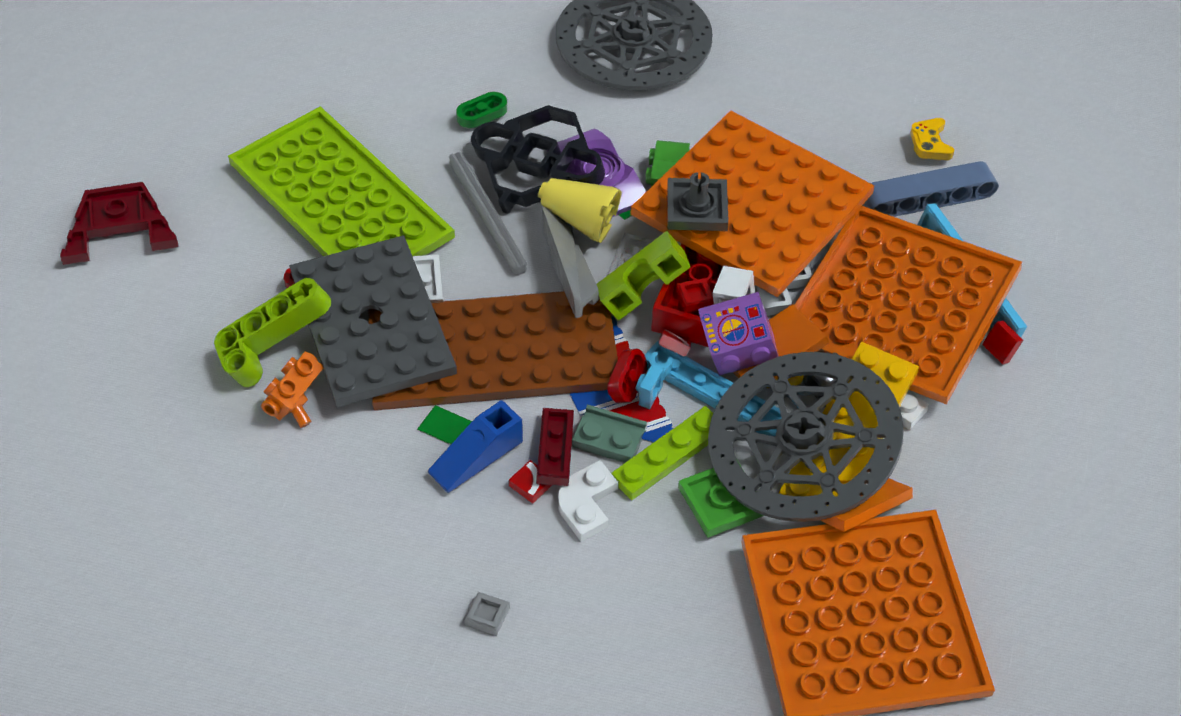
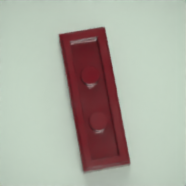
[536,408,574,486]

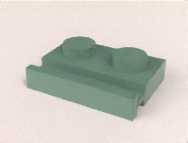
[572,404,647,463]

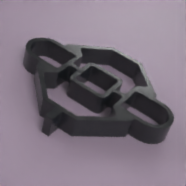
[471,105,605,214]

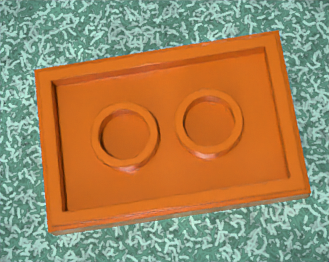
[733,304,829,380]

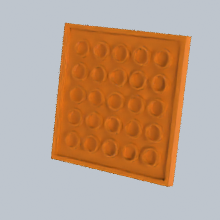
[631,111,875,297]
[794,206,1022,405]
[741,510,995,716]

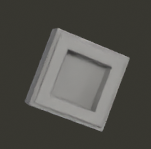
[465,592,510,636]

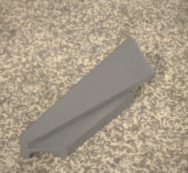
[542,207,599,318]

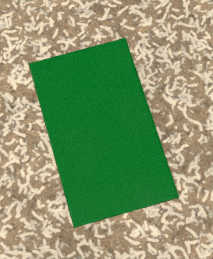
[417,405,472,445]

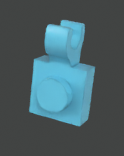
[636,352,673,409]

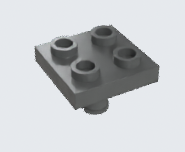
[667,172,728,231]

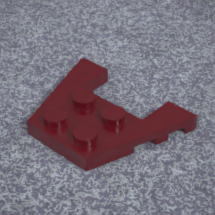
[60,182,179,265]

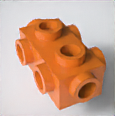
[260,351,323,428]

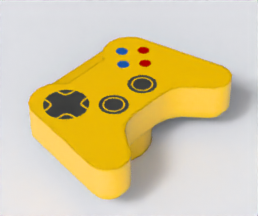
[910,118,954,160]

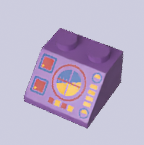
[698,292,778,376]

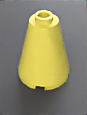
[538,178,622,243]

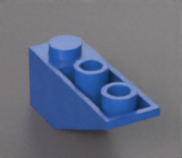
[428,400,523,493]

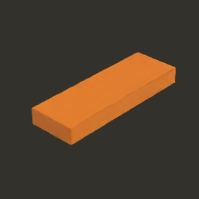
[820,478,913,532]

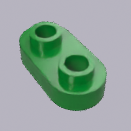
[456,92,507,128]

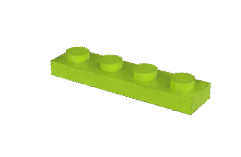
[611,406,713,500]

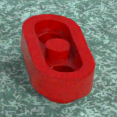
[607,348,647,403]

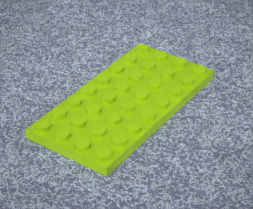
[228,106,455,256]

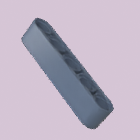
[864,161,999,217]

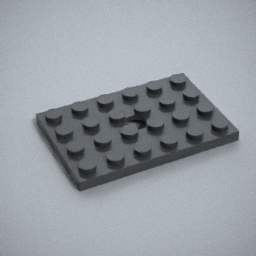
[289,235,457,408]

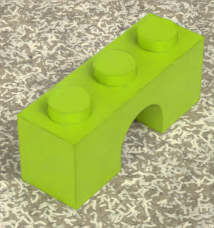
[596,231,690,321]

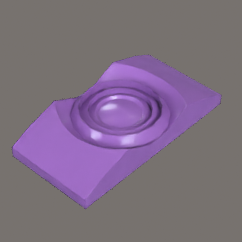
[547,128,646,217]

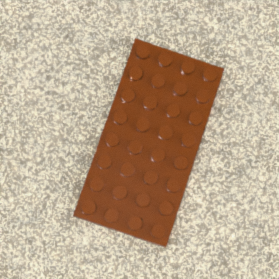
[368,291,618,410]

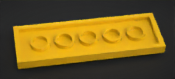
[778,341,919,514]

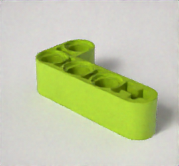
[214,278,331,387]

